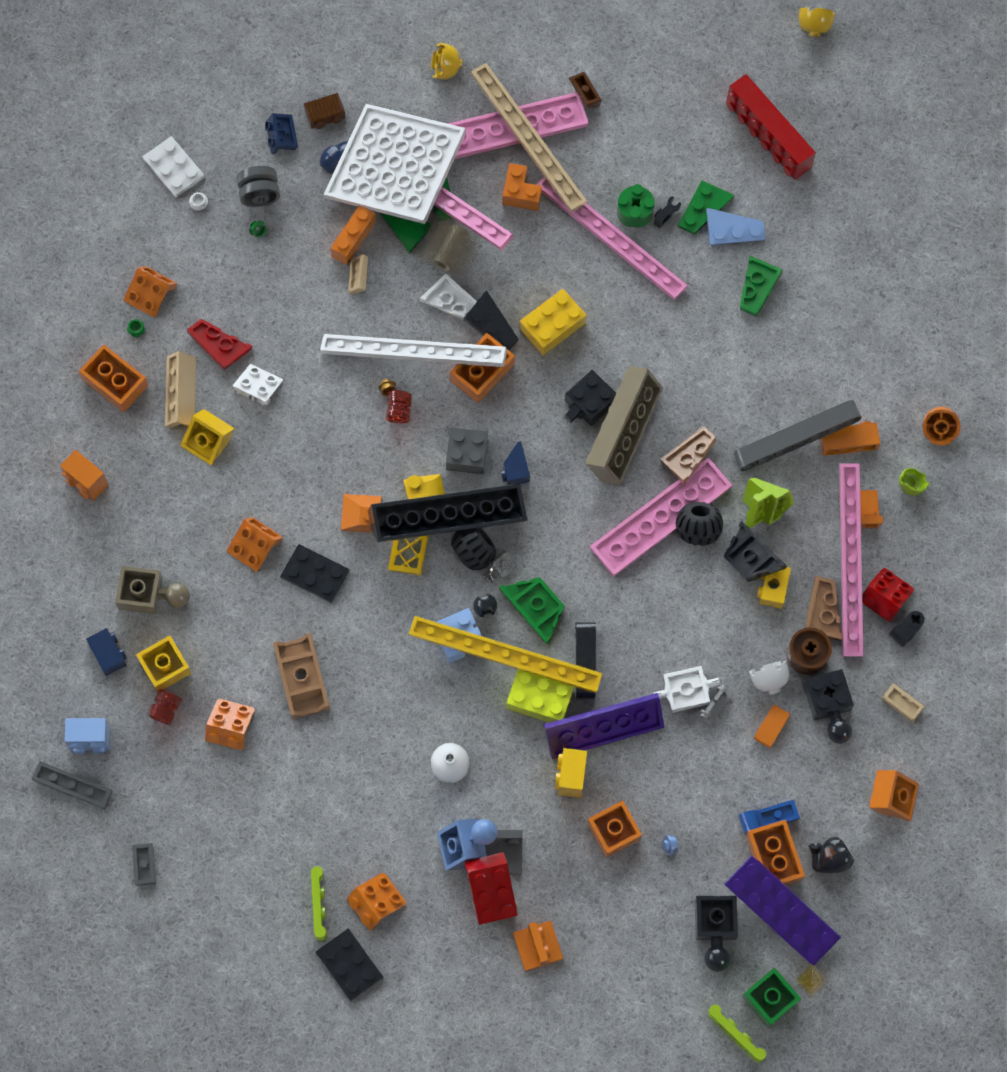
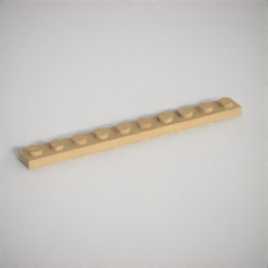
[471,63,587,213]

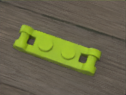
[311,866,327,941]
[708,1004,766,1063]

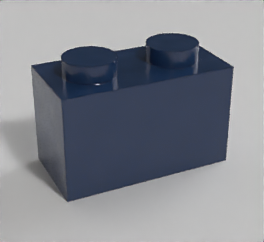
[86,628,127,676]

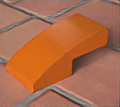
[753,704,790,749]

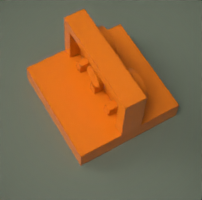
[513,920,564,972]

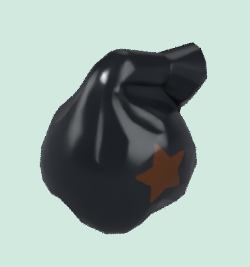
[808,837,855,873]

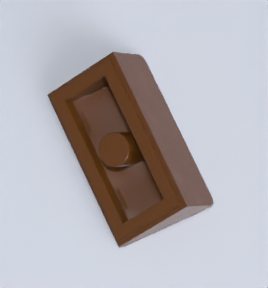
[569,72,602,107]

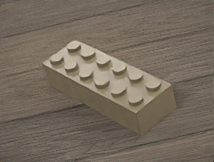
[585,366,663,485]

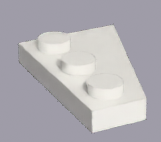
[420,274,477,320]

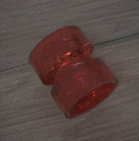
[386,390,412,424]
[147,689,182,725]

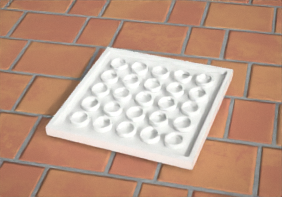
[324,104,466,224]

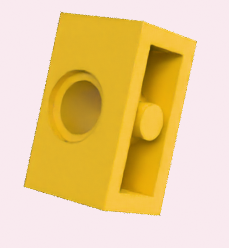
[757,567,791,609]

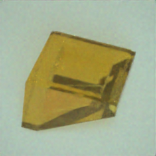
[797,964,825,994]

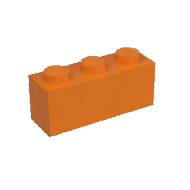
[330,206,376,265]
[819,421,881,456]

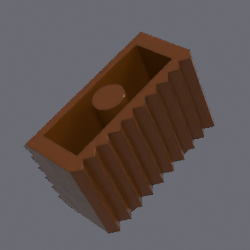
[304,93,346,129]

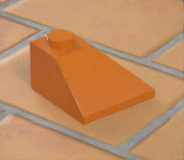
[341,494,382,533]

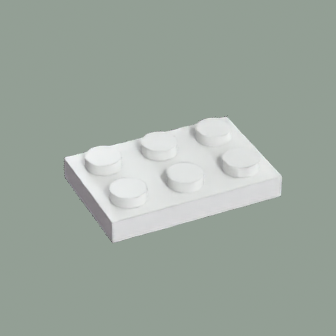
[142,136,205,198]

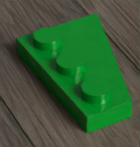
[678,180,735,235]
[379,212,432,254]
[740,255,783,317]

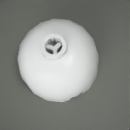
[749,661,789,694]
[431,743,470,783]

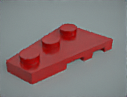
[187,319,253,370]

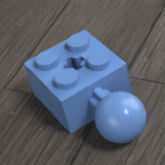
[437,819,497,871]

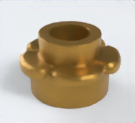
[378,379,396,396]

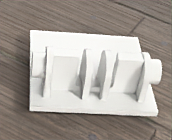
[233,364,283,406]

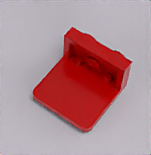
[862,568,914,623]

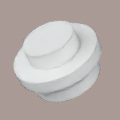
[189,192,208,211]

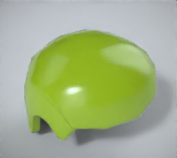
[899,467,929,496]

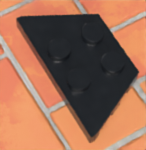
[724,521,787,582]

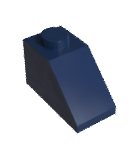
[501,441,530,485]

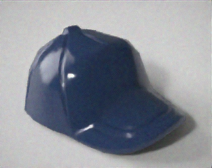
[320,141,348,174]

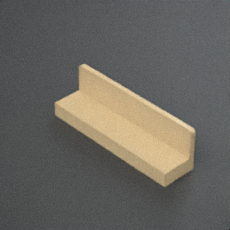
[165,351,196,428]

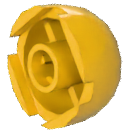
[798,7,835,37]
[431,42,462,80]

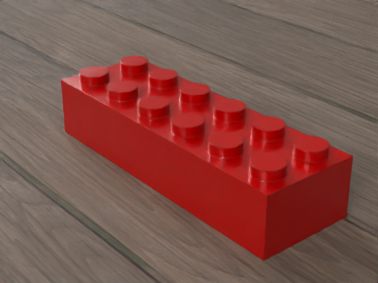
[726,74,816,180]

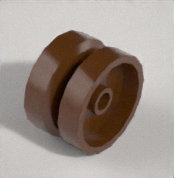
[787,627,832,675]

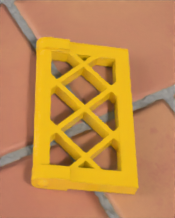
[388,535,429,576]

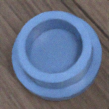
[662,835,678,855]

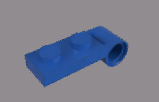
[738,799,800,835]

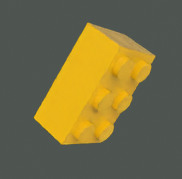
[519,289,587,355]

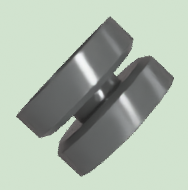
[236,166,280,207]

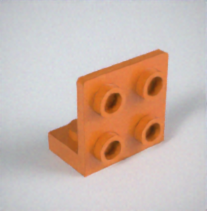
[123,266,177,317]
[839,490,883,529]
[227,516,283,572]

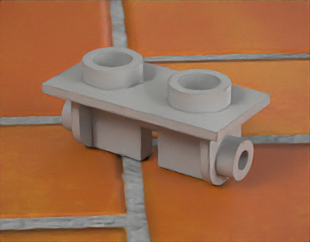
[694,685,732,726]

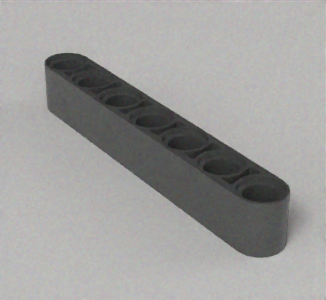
[734,400,862,471]

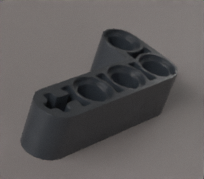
[575,622,596,699]

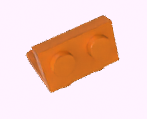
[205,699,254,751]
[346,873,406,931]

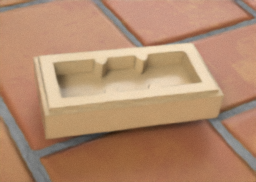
[348,254,368,295]
[881,683,925,723]

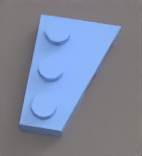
[706,208,765,245]

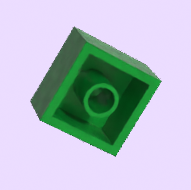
[742,967,801,1028]

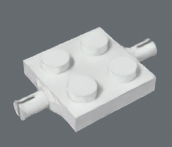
[654,666,720,713]

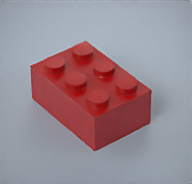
[464,852,518,925]

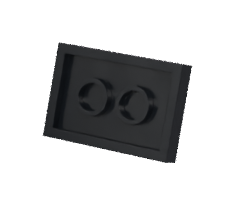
[280,544,350,603]
[316,928,384,1002]

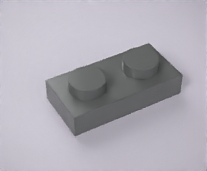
[132,843,156,886]

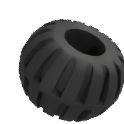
[675,502,723,546]
[451,528,496,571]

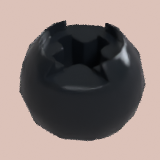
[473,594,497,617]

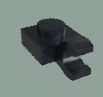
[654,196,681,229]

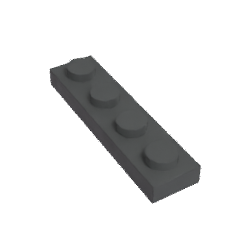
[32,761,113,809]

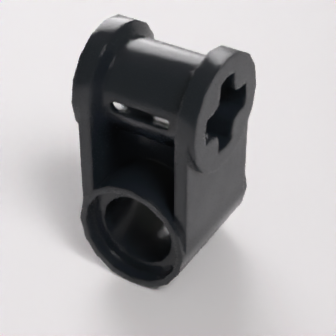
[888,611,925,648]

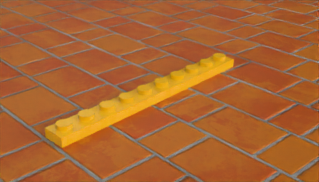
[409,616,603,693]

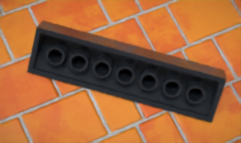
[367,484,528,543]

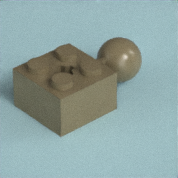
[115,566,190,614]

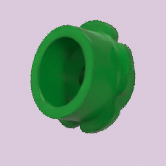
[249,220,267,238]
[127,319,145,337]

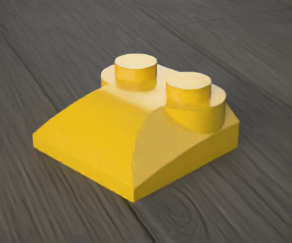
[403,474,445,499]

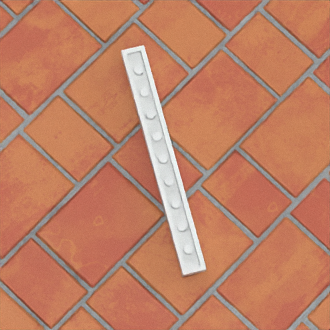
[320,334,507,367]

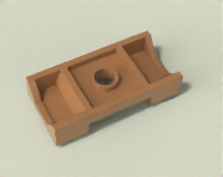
[273,633,330,719]

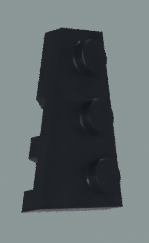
[463,290,519,351]

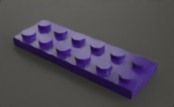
[544,693,665,759]
[724,855,841,966]

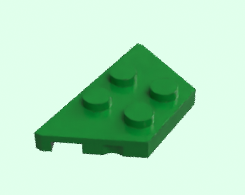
[499,577,565,644]

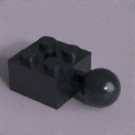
[803,669,854,744]
[695,896,738,972]

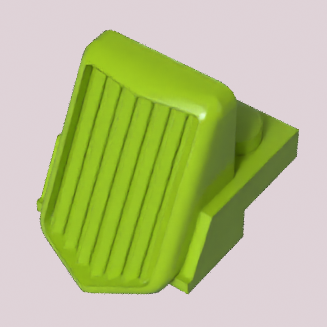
[742,478,794,529]

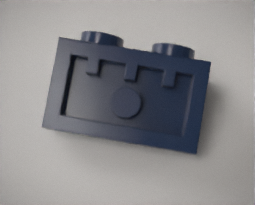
[265,113,298,154]

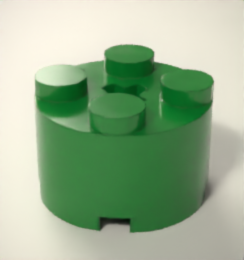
[617,184,655,228]

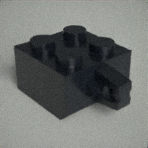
[565,370,616,426]

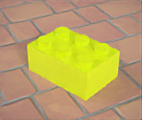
[506,669,574,723]

